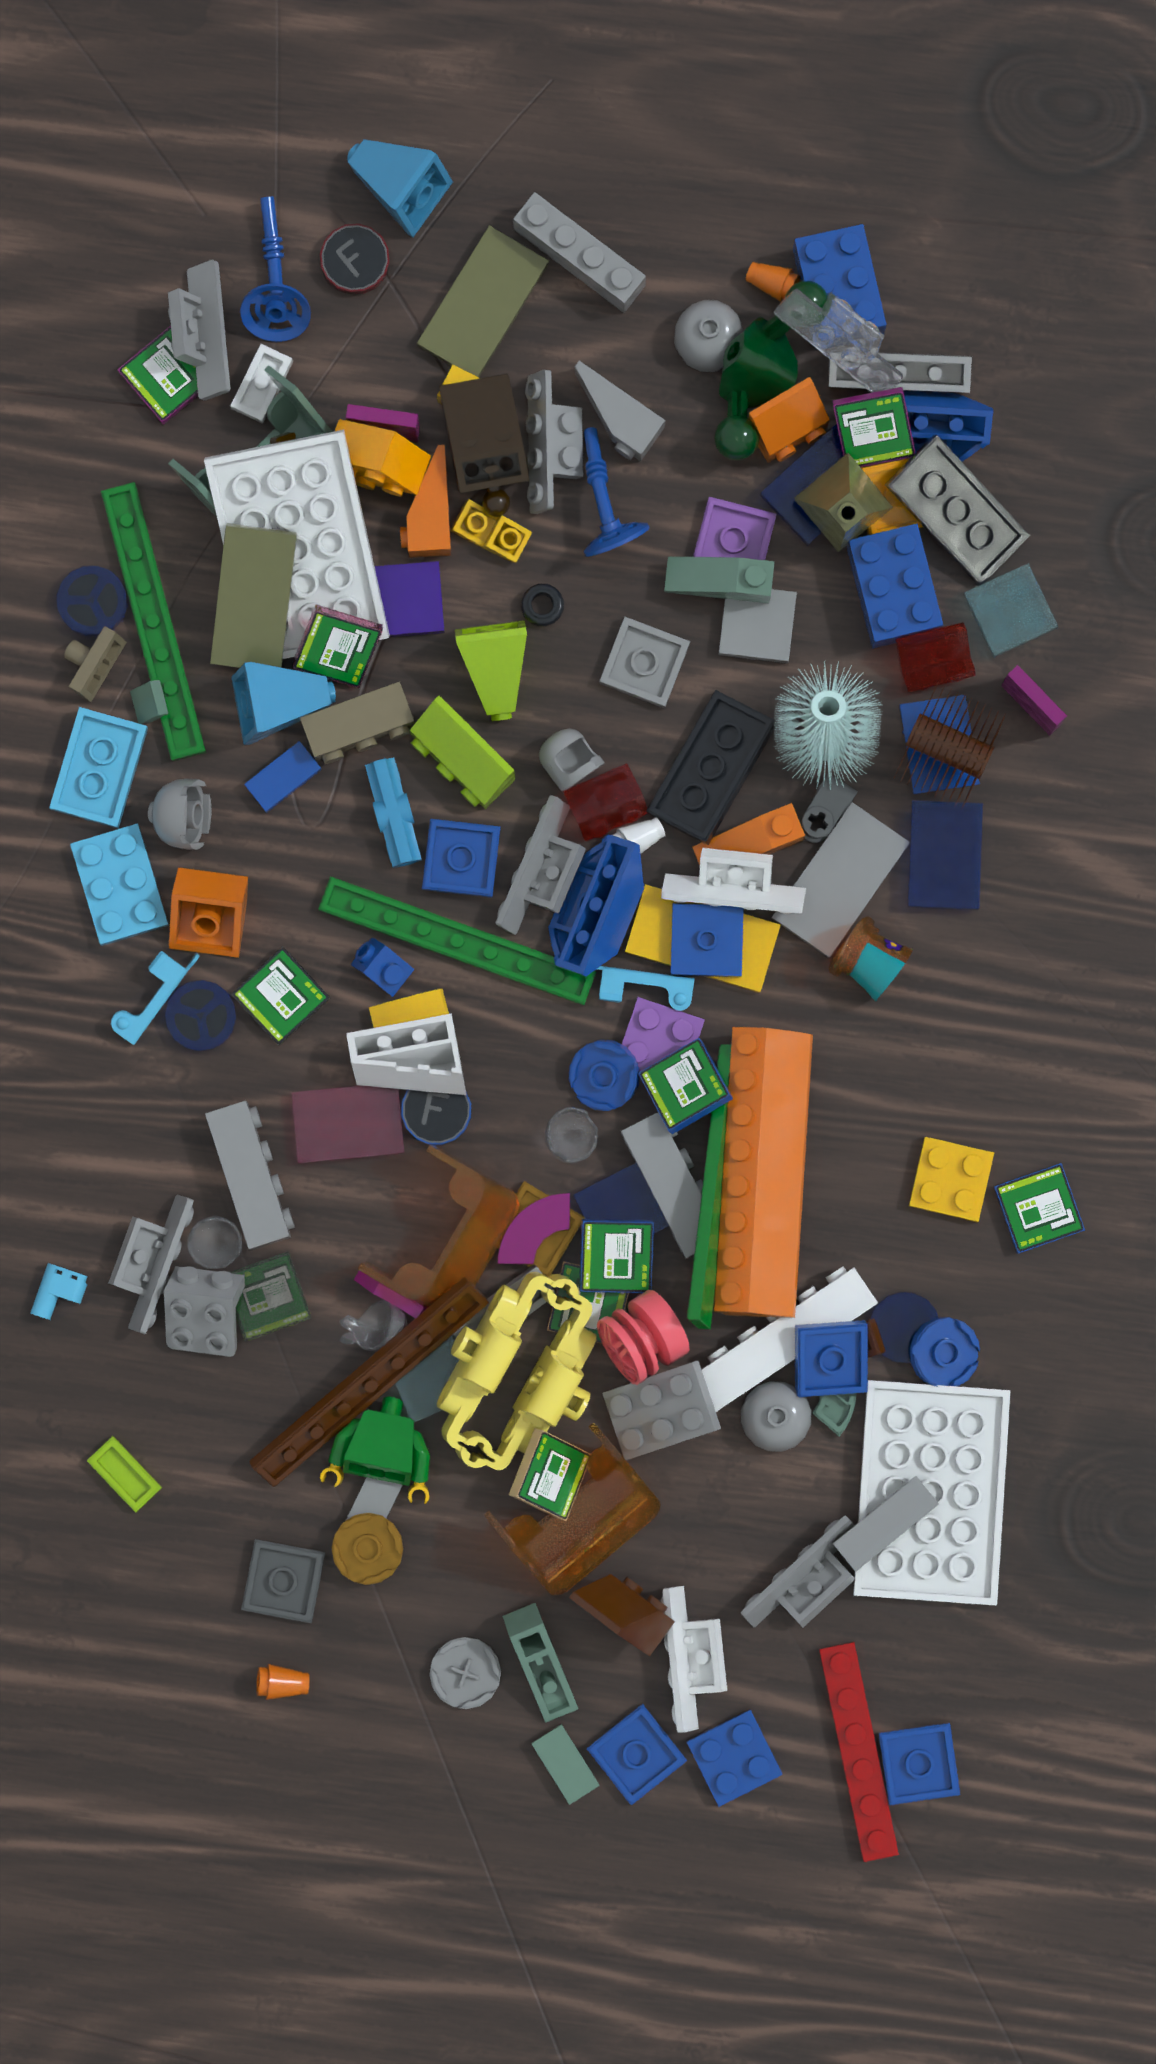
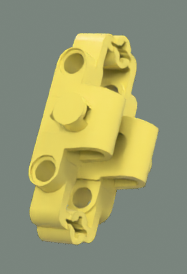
[437,1272,597,1470]

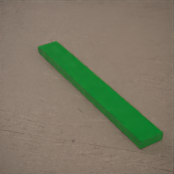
[101,482,206,762]
[318,876,596,1006]
[687,1044,731,1329]

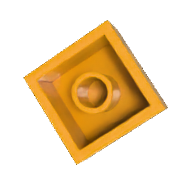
[335,419,431,497]

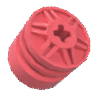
[597,1290,690,1385]

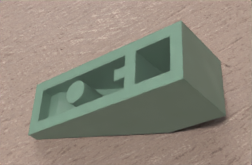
[664,556,775,604]
[502,1603,579,1723]

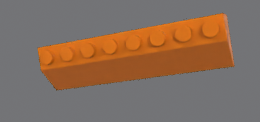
[714,1027,813,1318]

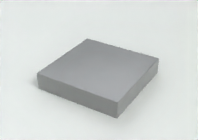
[718,589,797,663]
[599,617,690,708]

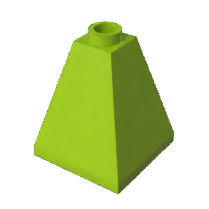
[455,620,527,721]

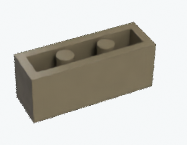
[300,681,415,764]

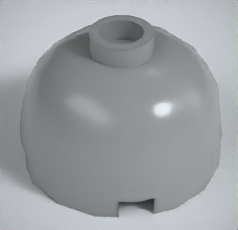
[674,300,744,372]
[148,779,212,850]
[741,1381,811,1452]

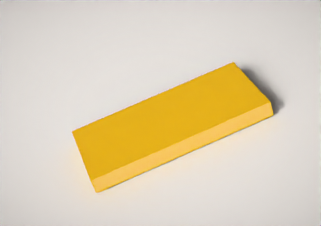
[625,884,781,993]

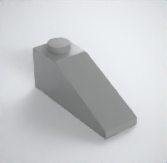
[575,361,665,462]

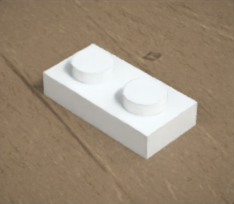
[230,344,293,424]

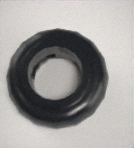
[521,584,564,627]

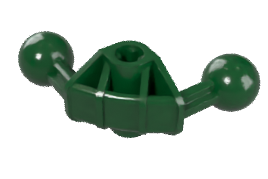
[714,281,829,460]

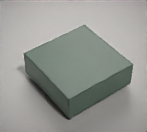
[130,680,168,724]

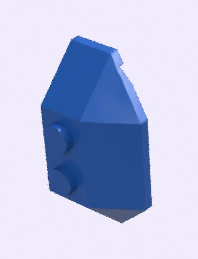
[881,389,993,462]
[548,834,644,976]

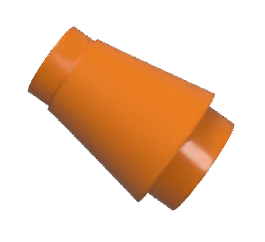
[746,262,801,302]
[256,1664,309,1700]

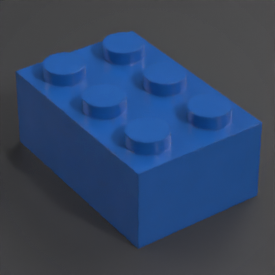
[793,224,887,350]
[847,523,943,649]

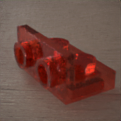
[895,622,976,692]
[563,763,648,841]

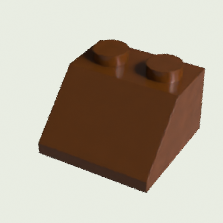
[569,1574,675,1656]

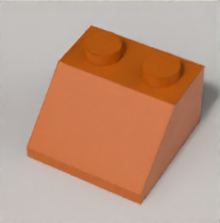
[748,377,830,463]
[169,867,248,958]

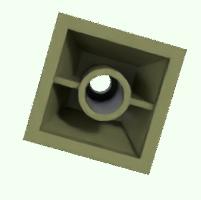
[794,453,893,552]

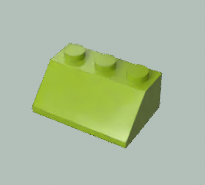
[410,696,515,809]

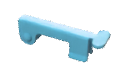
[111,951,200,1045]
[597,966,694,1011]

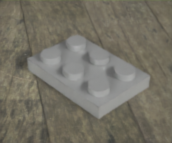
[602,1361,721,1461]

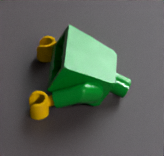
[320,1397,430,1504]

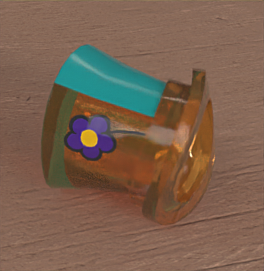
[829,916,913,1002]

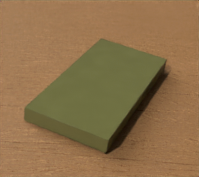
[417,225,549,377]
[210,523,297,668]

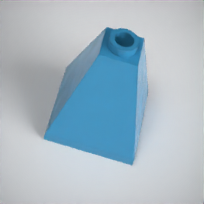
[347,139,453,238]
[231,662,336,745]

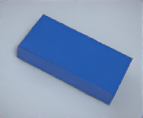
[244,741,322,813]

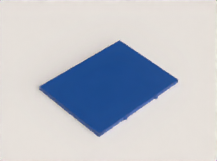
[900,695,980,794]

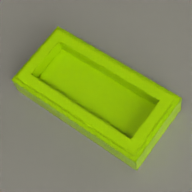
[87,1436,162,1513]

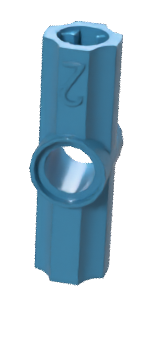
[365,757,422,868]

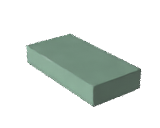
[531,1724,600,1805]

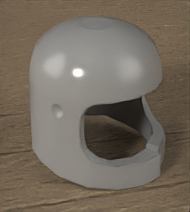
[539,728,605,792]

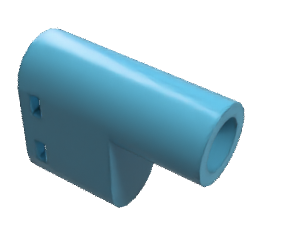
[30,1263,88,1320]

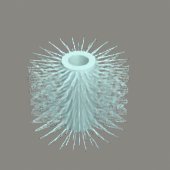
[774,661,882,790]

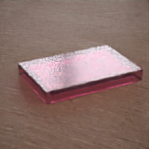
[292,1086,405,1164]

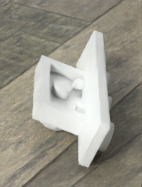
[661,848,806,914]
[661,1586,727,1733]

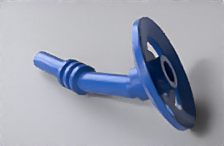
[240,197,311,342]
[583,427,650,557]

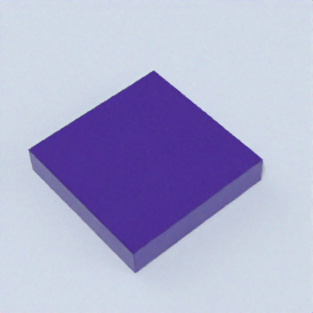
[374,561,445,637]

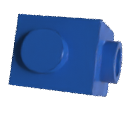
[351,938,415,997]

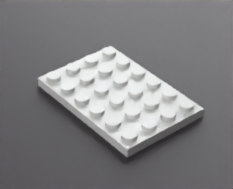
[204,430,390,659]
[853,1380,1011,1605]

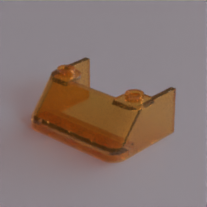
[358,1145,520,1308]
[484,1422,660,1595]

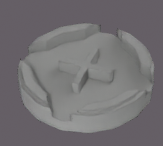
[429,1637,501,1709]

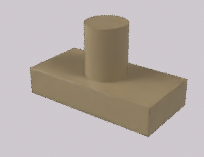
[64,626,127,702]

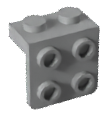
[164,1266,245,1357]

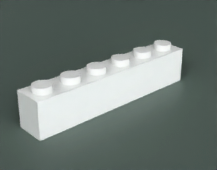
[702,1266,878,1412]

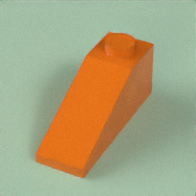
[400,445,451,558]
[692,803,805,866]

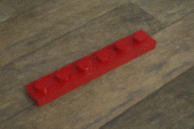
[819,1642,899,1862]

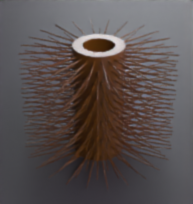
[894,683,1006,810]

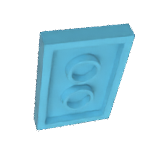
[49,707,148,829]
[70,823,169,946]

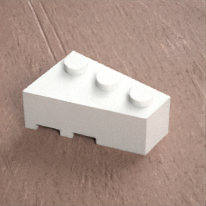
[346,1014,467,1095]

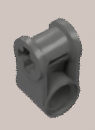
[800,773,858,843]

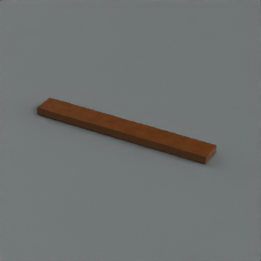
[249,1276,489,1487]

